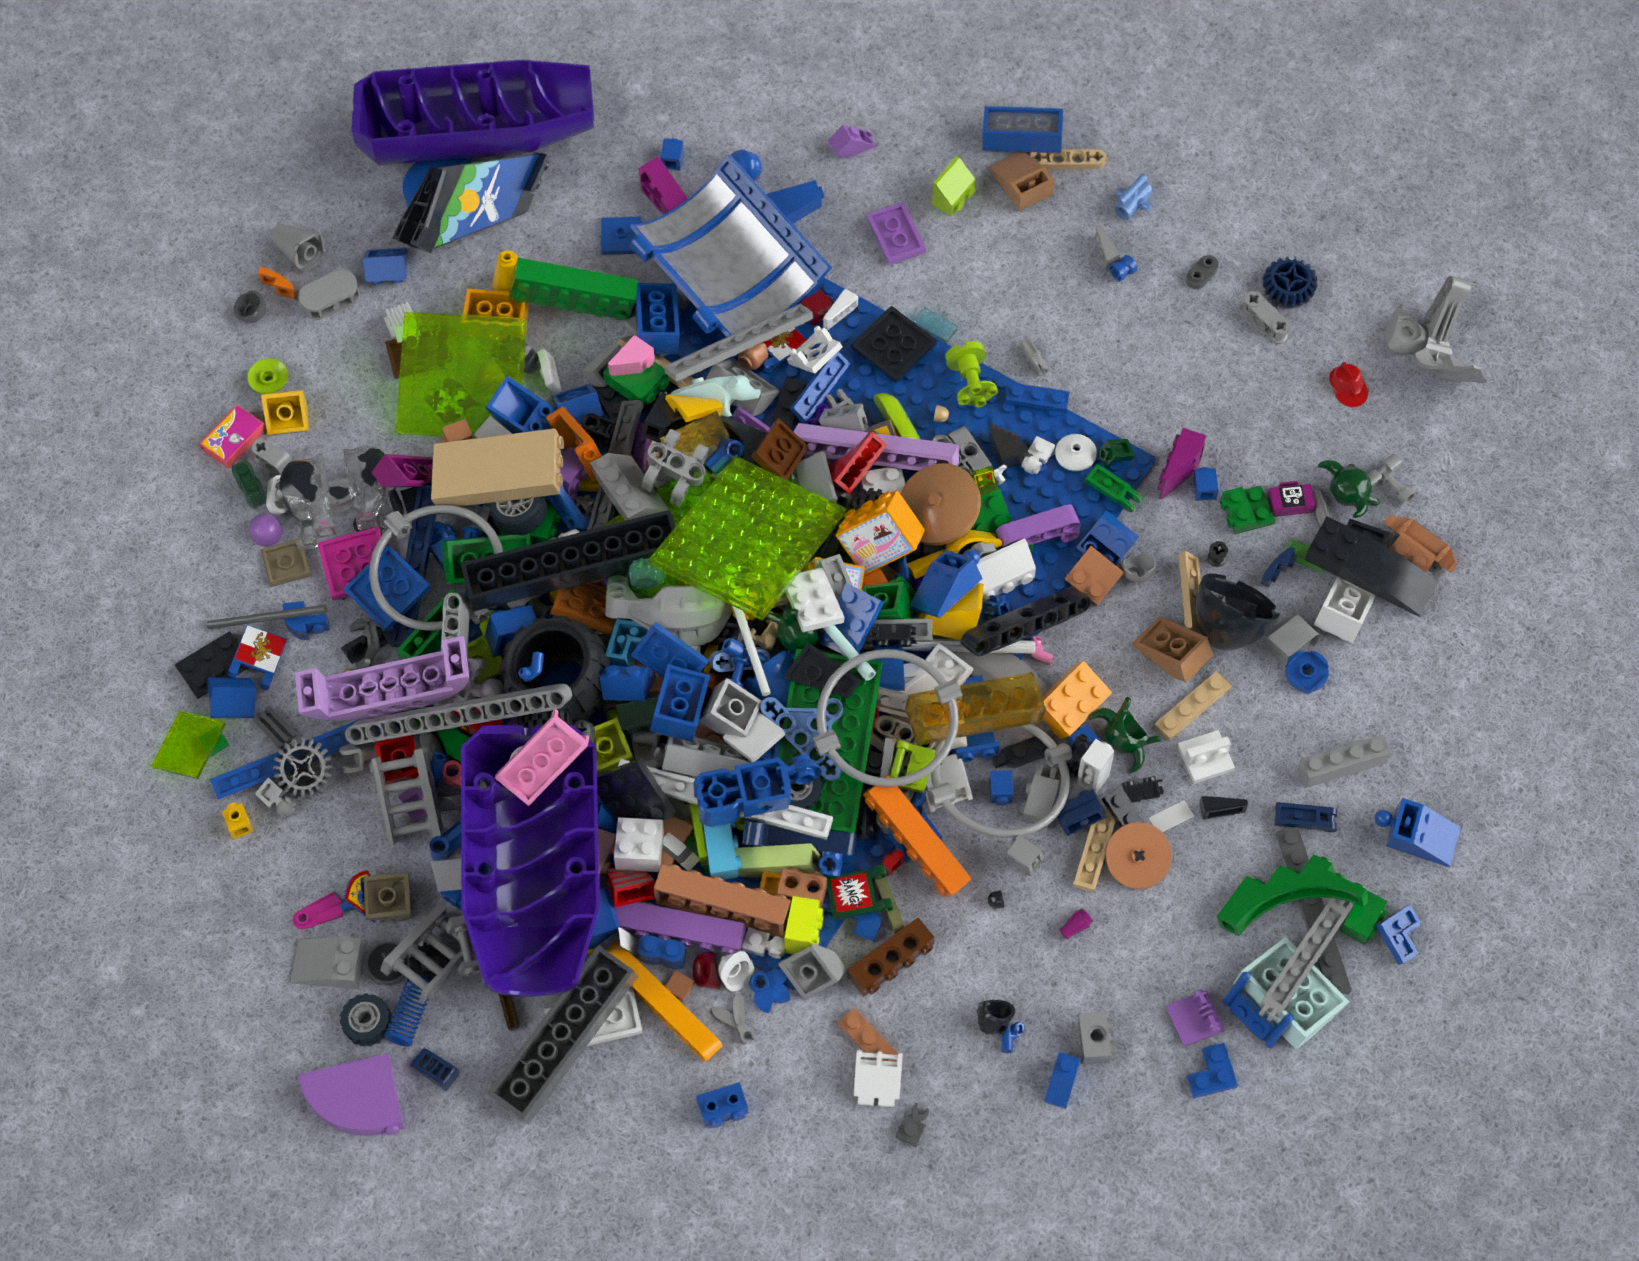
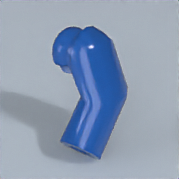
[519,652,544,681]
[910,786,928,814]
[1002,1022,1025,1053]

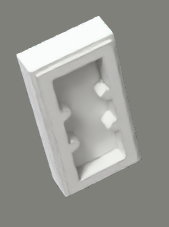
[538,349,561,393]

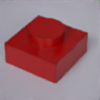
[882,849,904,877]

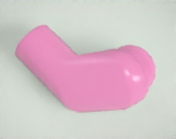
[1030,636,1054,665]

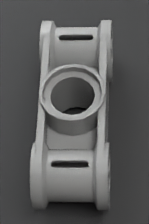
[1242,291,1290,344]

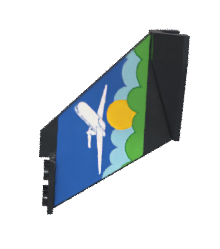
[392,152,550,253]

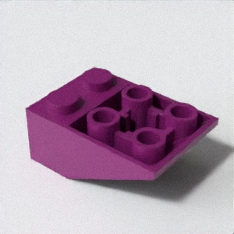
[1157,428,1207,499]

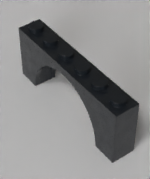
[641,392,766,482]

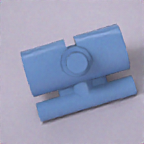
[1114,173,1153,220]

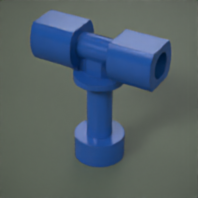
[722,638,766,688]

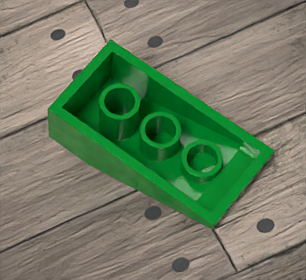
[441,533,531,584]

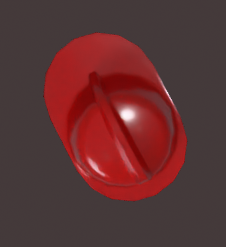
[1329,362,1368,407]

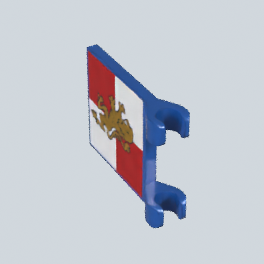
[763,327,807,374]
[228,625,288,690]

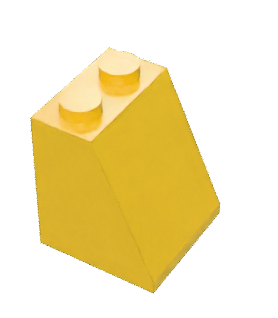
[919,583,984,640]

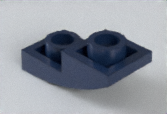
[1261,547,1297,587]

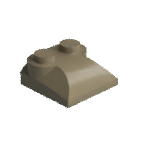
[364,872,412,921]

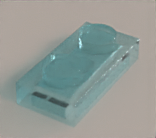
[913,306,958,344]

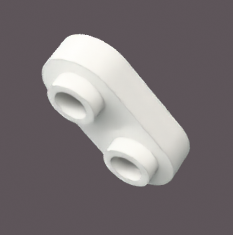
[266,475,288,516]

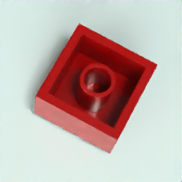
[374,734,419,784]

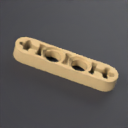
[1030,149,1107,170]

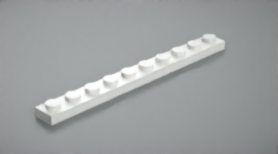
[618,759,833,840]

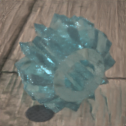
[628,558,665,590]

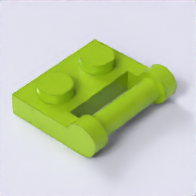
[889,740,936,793]

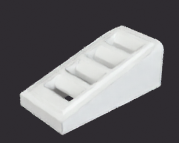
[823,289,858,331]

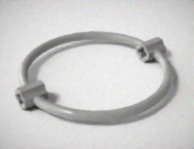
[369,505,503,631]
[812,649,962,787]
[927,714,1072,838]

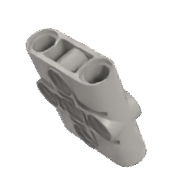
[917,426,994,482]

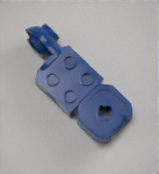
[693,755,822,827]

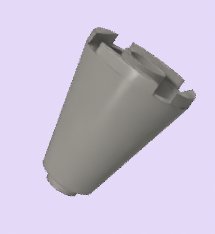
[271,224,325,271]

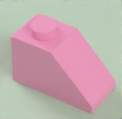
[608,335,655,376]

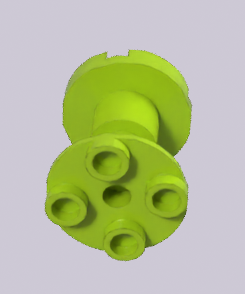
[945,341,998,407]

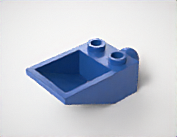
[485,376,558,434]
[910,549,983,618]
[1374,798,1460,867]

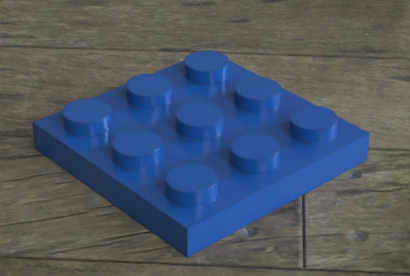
[343,545,432,632]

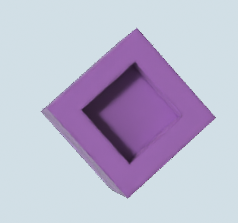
[398,787,428,823]

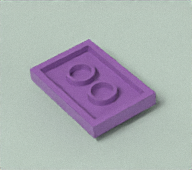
[867,202,926,265]

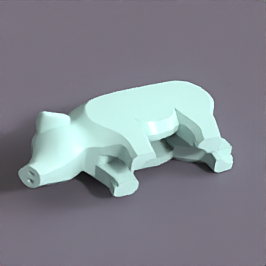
[671,375,761,432]

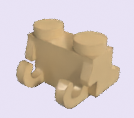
[750,608,778,651]

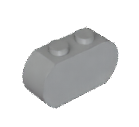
[299,269,360,320]

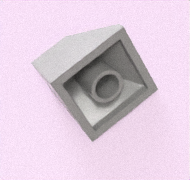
[778,944,847,1000]

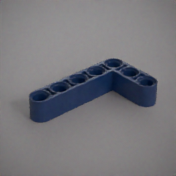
[742,821,857,856]

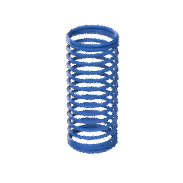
[384,974,432,1047]

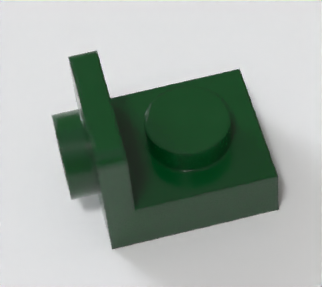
[1098,439,1135,468]

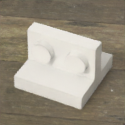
[1177,730,1235,784]

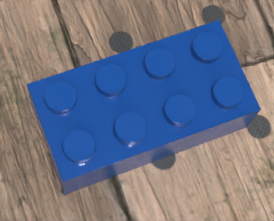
[635,283,680,355]

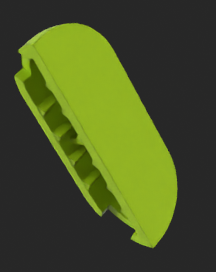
[873,393,920,439]

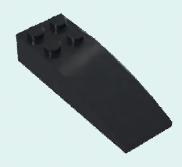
[1305,516,1438,617]

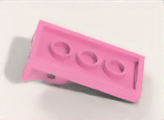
[495,709,589,806]

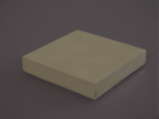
[261,538,312,587]

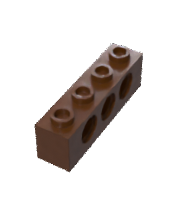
[847,917,935,997]

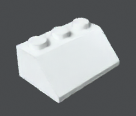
[977,538,1036,602]

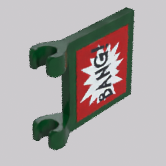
[827,865,893,920]

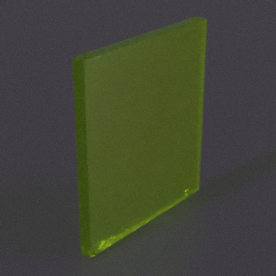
[151,711,226,779]

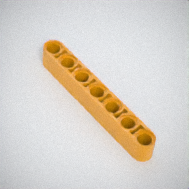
[606,941,723,1062]

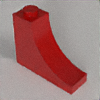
[828,431,888,494]

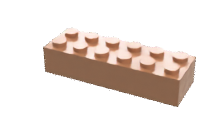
[654,864,791,939]

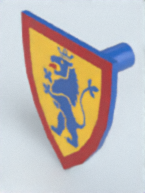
[340,870,376,923]

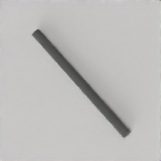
[207,604,328,629]

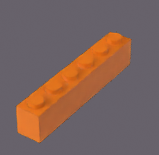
[863,775,972,897]

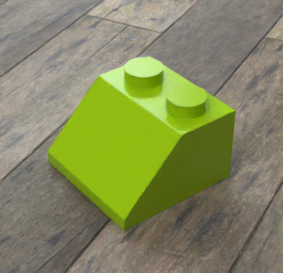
[932,156,976,217]

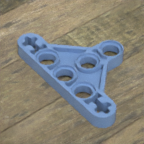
[760,697,843,781]

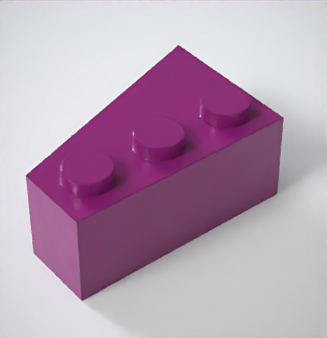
[639,156,688,215]

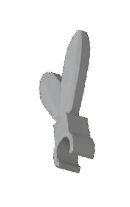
[712,993,755,1045]

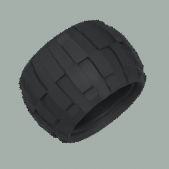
[500,615,612,725]

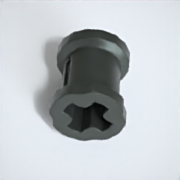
[1207,541,1228,567]

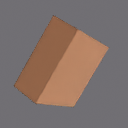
[665,970,695,1002]

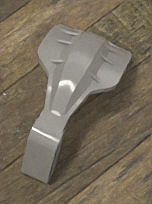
[1413,276,1489,383]
[605,576,732,647]

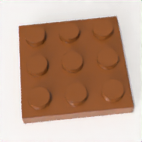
[550,582,617,635]

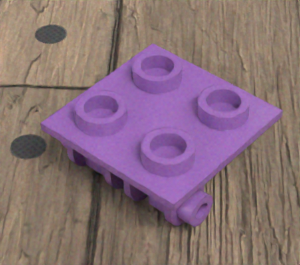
[1165,989,1226,1047]

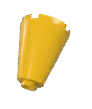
[492,250,518,292]

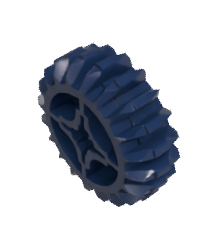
[1262,256,1318,309]

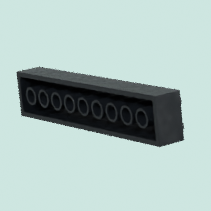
[460,510,683,612]

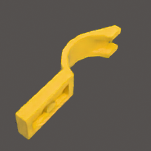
[907,530,1002,579]

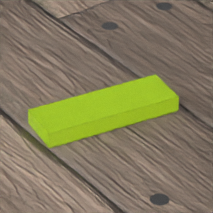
[689,802,709,866]

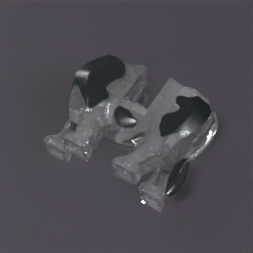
[279,445,404,552]

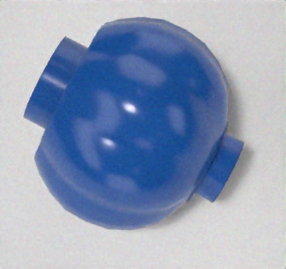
[731,149,762,181]

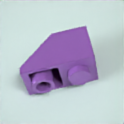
[828,125,876,158]

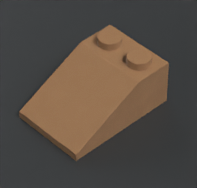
[1132,616,1213,683]

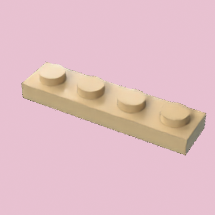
[1179,551,1202,635]
[1154,671,1232,741]
[1073,807,1116,893]

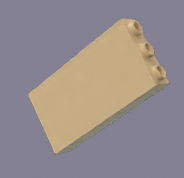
[431,429,564,507]

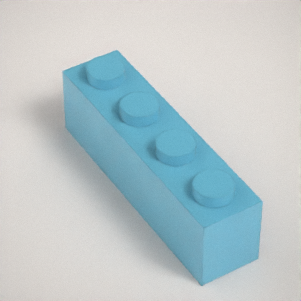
[703,822,742,880]

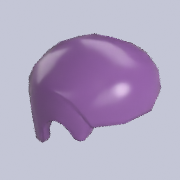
[248,513,283,546]

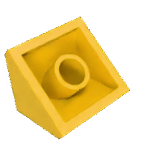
[261,390,309,435]

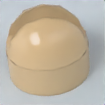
[933,405,949,422]

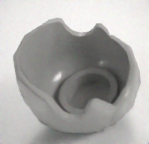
[1121,552,1156,582]

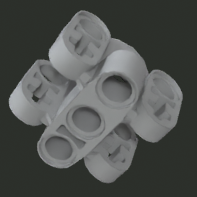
[641,429,709,507]

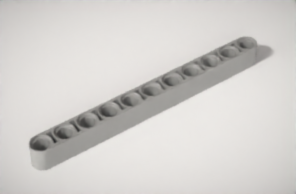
[345,684,572,745]

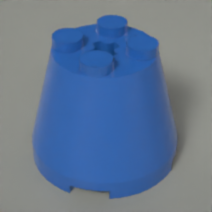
[742,650,795,722]

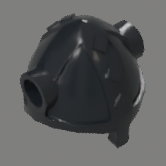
[977,999,1015,1035]

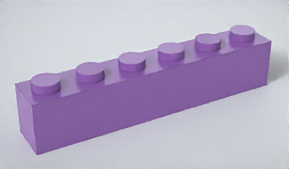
[613,902,747,955]

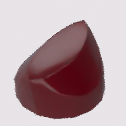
[692,952,721,990]

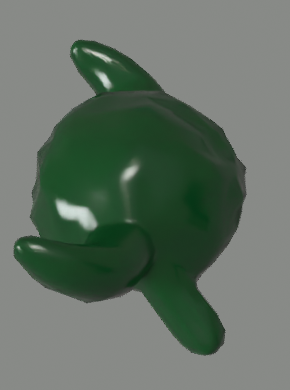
[1318,460,1380,518]
[768,608,833,654]
[1088,697,1161,773]

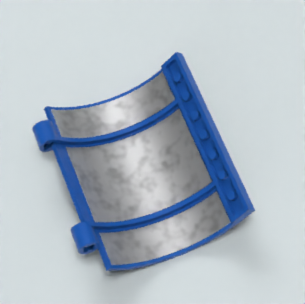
[630,155,832,337]

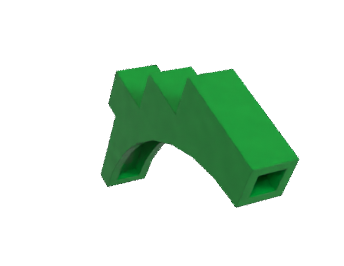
[1217,854,1369,937]

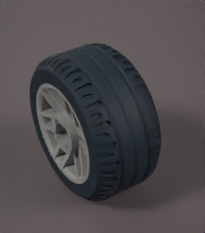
[489,496,547,535]

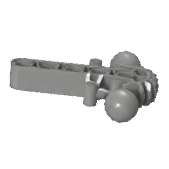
[431,592,504,706]

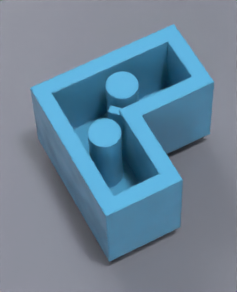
[605,619,649,666]

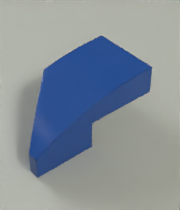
[853,912,882,941]

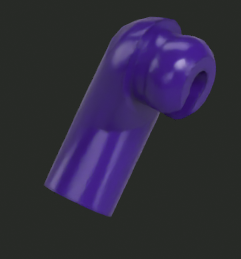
[807,403,829,426]

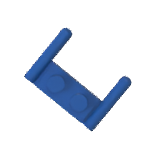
[1223,972,1293,1048]

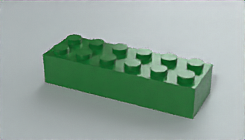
[508,258,638,320]

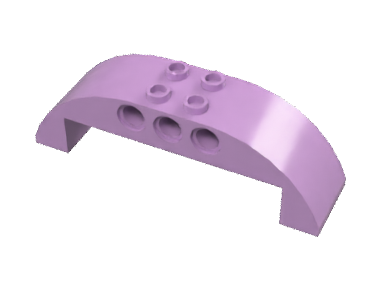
[295,636,469,720]

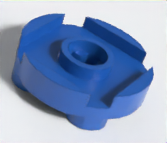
[1285,650,1329,694]

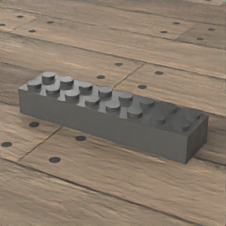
[487,945,638,1125]

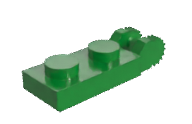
[1084,464,1143,512]

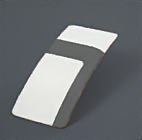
[662,833,700,871]

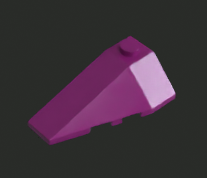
[371,454,433,488]

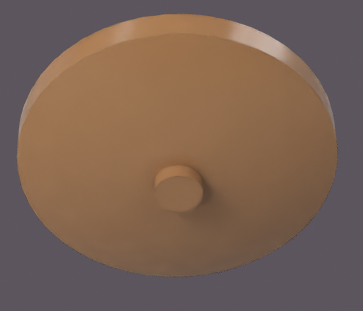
[900,463,981,546]

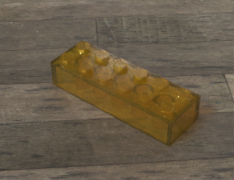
[905,672,1046,745]

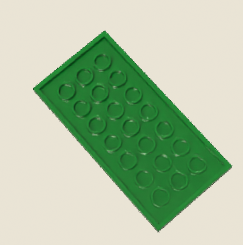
[778,648,883,833]

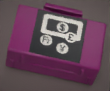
[1268,481,1315,517]

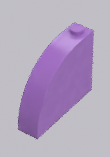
[298,1053,404,1136]

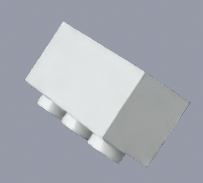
[1077,739,1114,793]

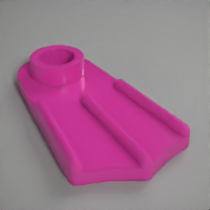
[293,892,344,930]

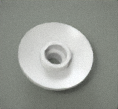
[1055,434,1097,472]

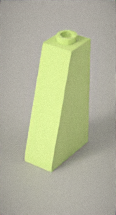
[735,844,823,878]

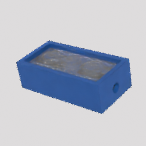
[982,106,1063,153]

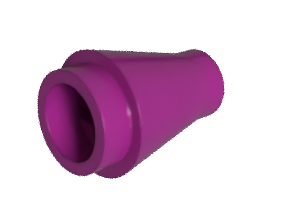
[1059,908,1093,940]

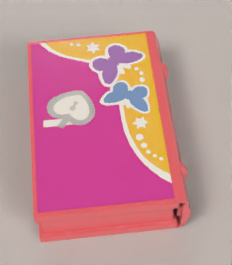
[199,405,266,469]

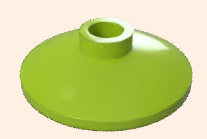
[247,358,289,394]

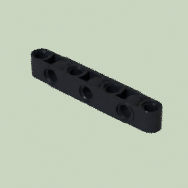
[961,587,1091,657]

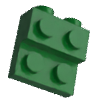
[1219,485,1275,535]

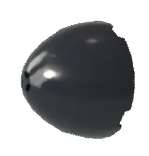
[1195,573,1280,650]

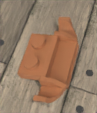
[1384,514,1458,573]

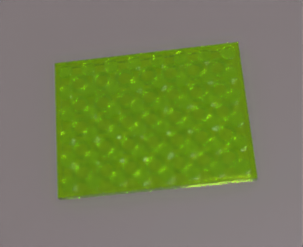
[648,456,846,620]

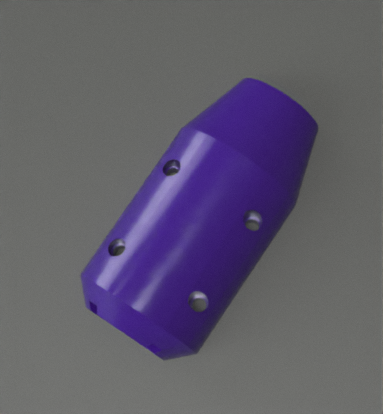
[351,60,594,166]
[461,725,600,997]

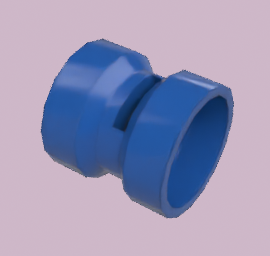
[1109,254,1137,282]

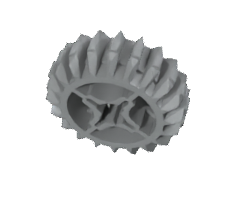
[273,738,333,797]

